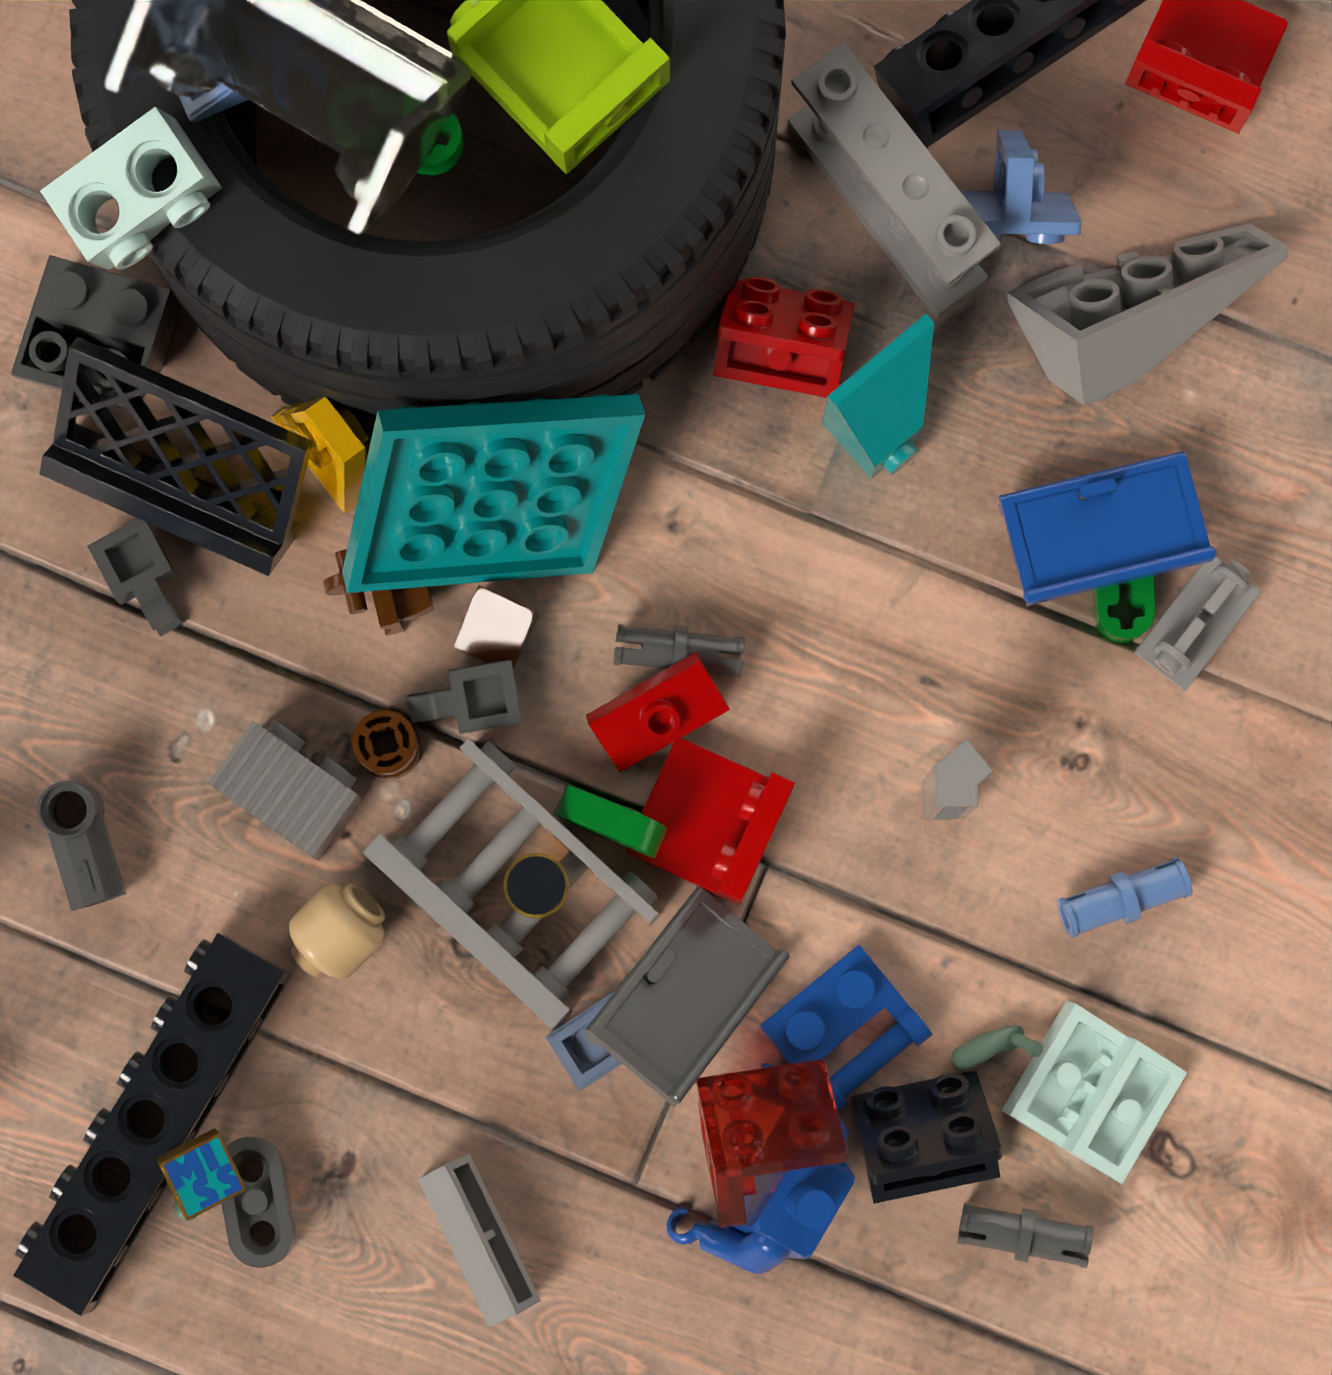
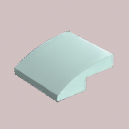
[1001,1000,1188,1184]

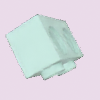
[40,107,222,270]

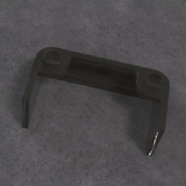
[103,0,471,235]

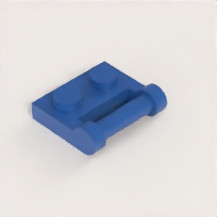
[759,945,933,1115]

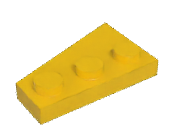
[270,396,368,514]

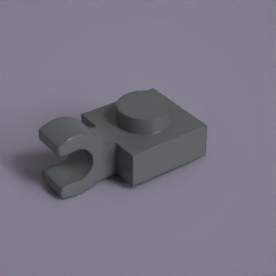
[87,518,183,636]
[407,659,522,734]

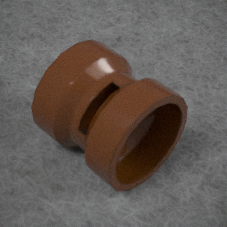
[352,710,422,780]

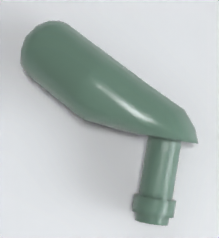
[952,1025,1043,1072]

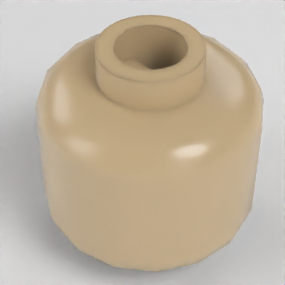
[289,883,385,978]

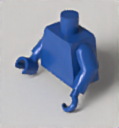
[666,1063,855,1274]

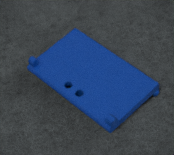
[999,451,1217,606]

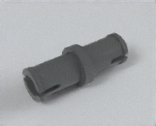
[613,624,745,678]
[957,1202,1093,1268]

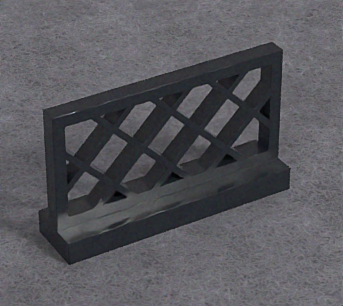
[39,337,313,576]

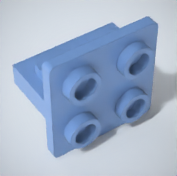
[960,130,1082,244]

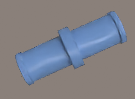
[1057,857,1193,938]

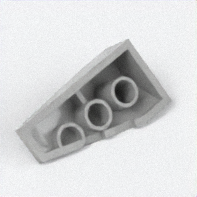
[1007,223,1288,405]

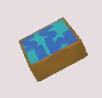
[156,1128,246,1221]

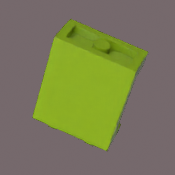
[447,0,670,175]

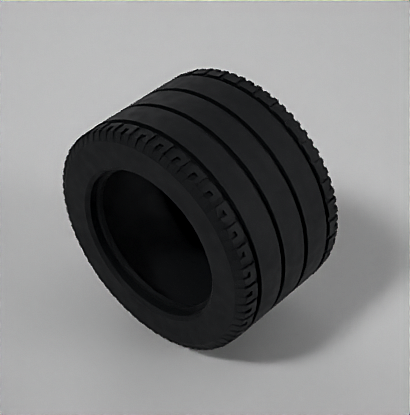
[69,0,786,438]

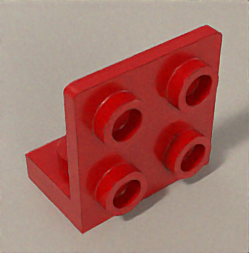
[1125,0,1288,134]
[626,738,795,906]

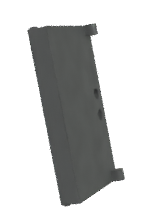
[585,886,790,1107]

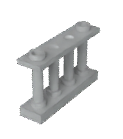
[787,42,1001,320]
[362,739,659,1030]

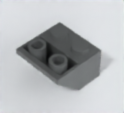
[11,255,183,410]

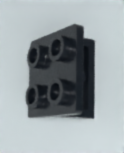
[851,1071,1002,1204]

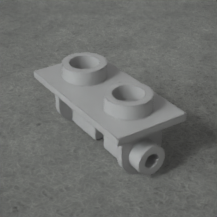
[1134,557,1261,691]

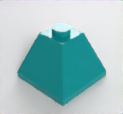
[822,313,934,479]

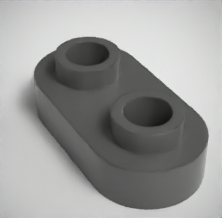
[221,1136,296,1268]

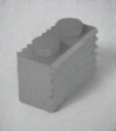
[208,720,363,861]

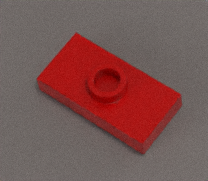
[586,652,730,773]

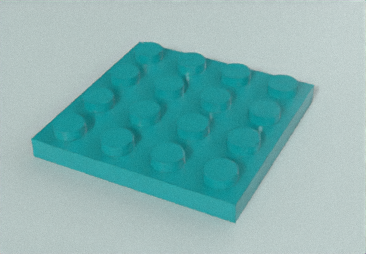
[342,394,645,593]

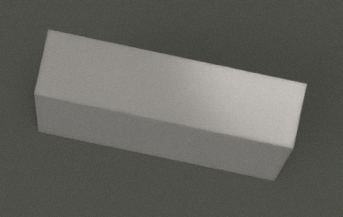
[922,739,993,821]
[418,1153,541,1327]

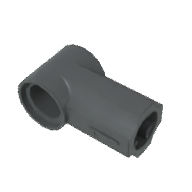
[37,781,127,911]

